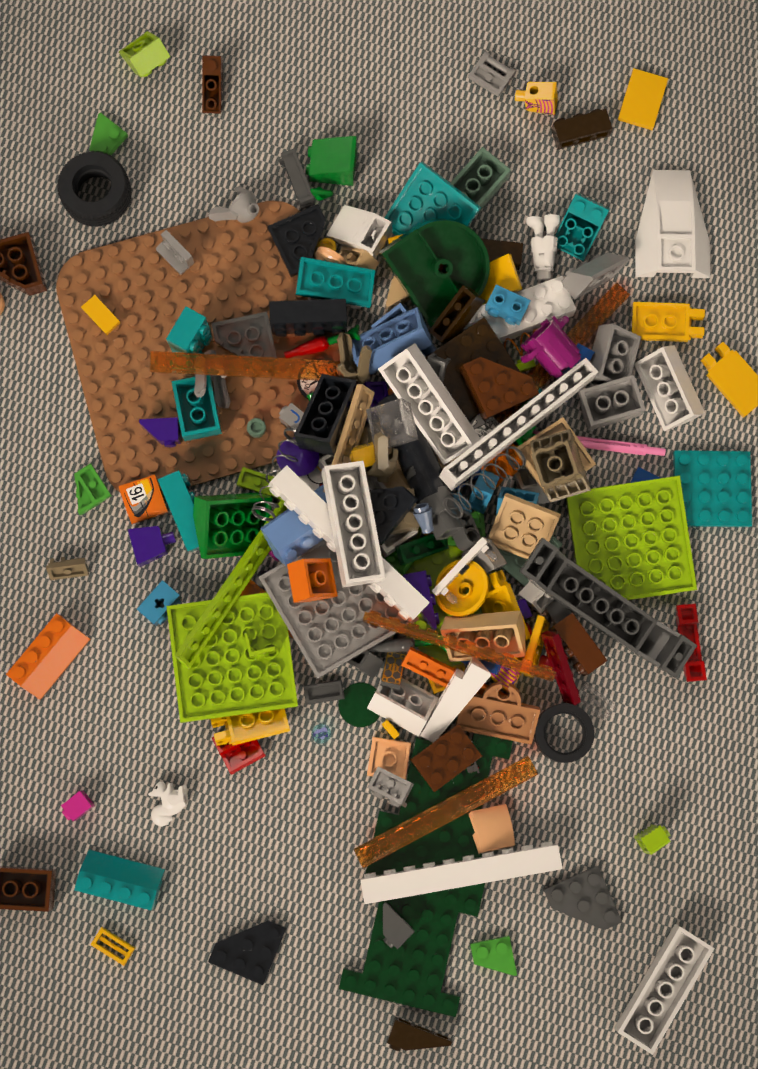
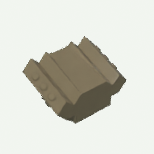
[530,429,591,503]

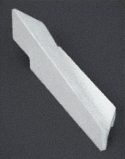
[420,656,491,742]

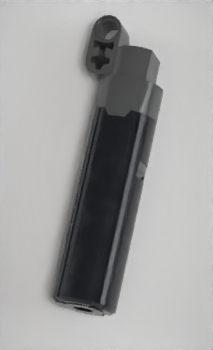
[376,393,481,551]

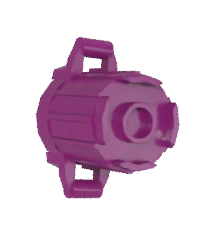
[520,316,581,379]

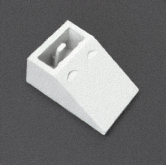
[326,205,393,259]

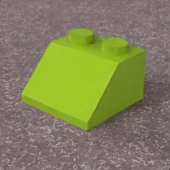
[119,31,171,77]

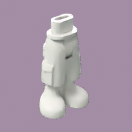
[526,214,560,281]

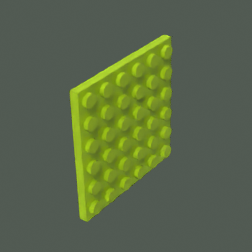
[566,476,697,600]
[166,592,298,723]

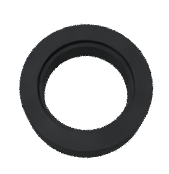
[534,703,595,763]

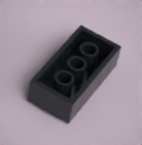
[269,299,347,337]
[294,374,358,456]

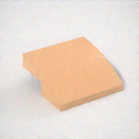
[469,804,515,854]

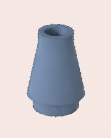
[413,503,434,534]

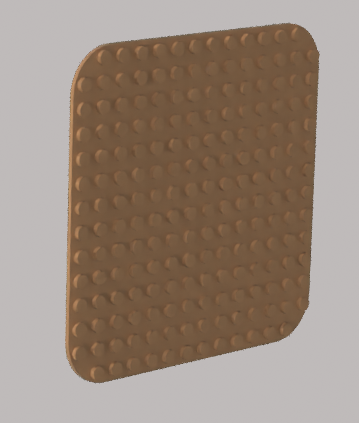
[56,200,340,495]

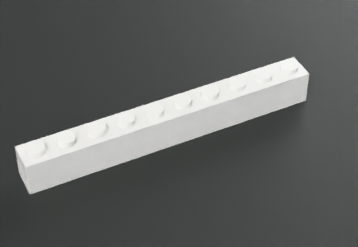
[439,358,598,491]
[268,465,430,622]
[360,841,562,904]

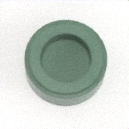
[247,418,266,438]

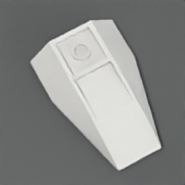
[635,170,710,278]

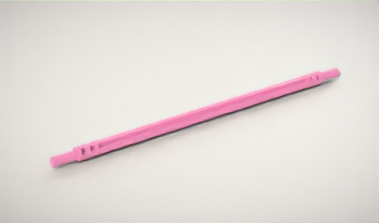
[534,431,666,456]

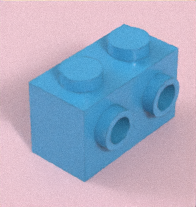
[485,285,531,326]

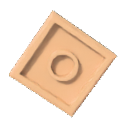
[367,737,411,780]

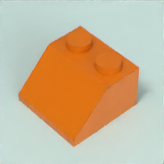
[287,558,338,603]

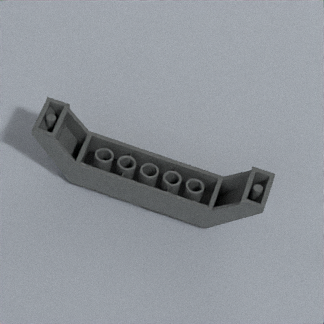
[519,538,697,678]

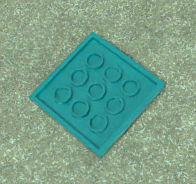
[384,161,481,236]
[673,450,752,527]

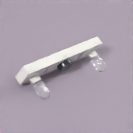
[432,537,498,604]

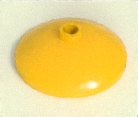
[435,559,489,617]

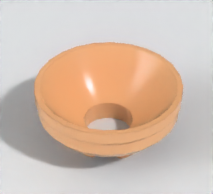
[315,247,347,265]

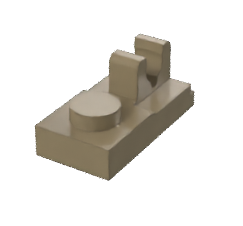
[46,557,89,580]

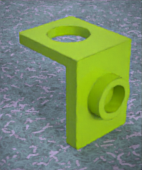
[244,633,276,660]

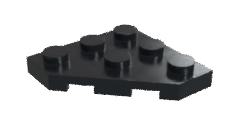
[267,204,326,278]
[369,486,418,545]
[208,920,287,985]

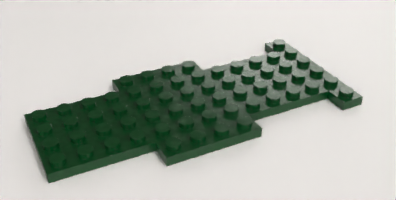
[339,738,493,1017]

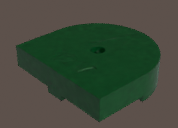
[379,218,490,328]

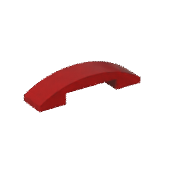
[676,603,707,682]

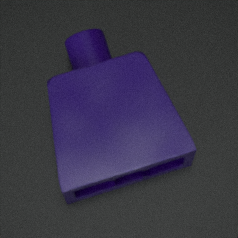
[128,526,176,567]

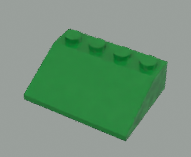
[193,493,272,559]

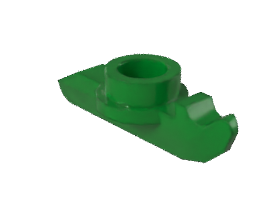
[310,187,333,201]

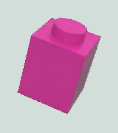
[61,790,95,821]

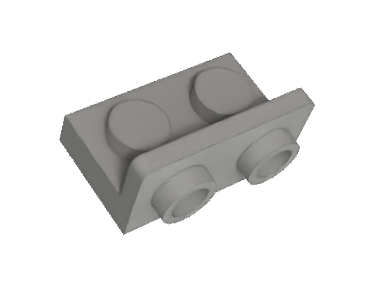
[156,230,194,275]
[367,766,414,808]

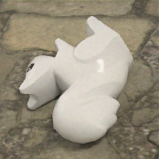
[148,781,188,827]

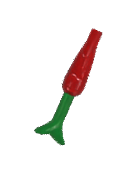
[284,324,360,359]

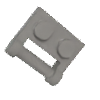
[468,51,517,97]

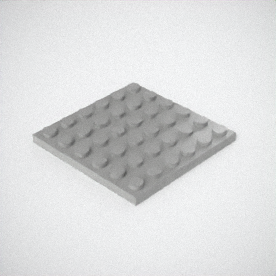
[259,540,419,679]

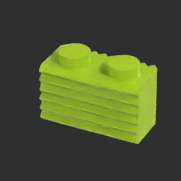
[634,824,671,855]

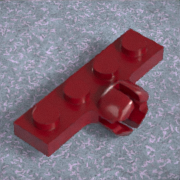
[538,630,581,705]

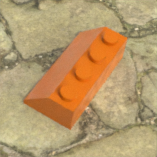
[6,613,91,700]

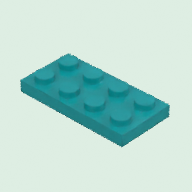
[295,257,375,308]

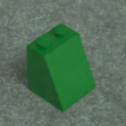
[306,136,357,186]

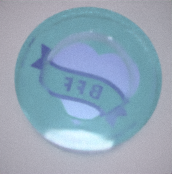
[311,724,331,744]

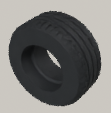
[57,151,132,227]

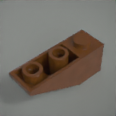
[202,55,223,114]

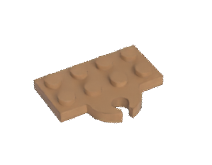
[455,681,540,745]

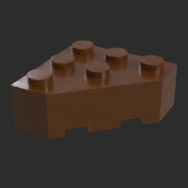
[0,232,47,296]
[459,357,539,420]

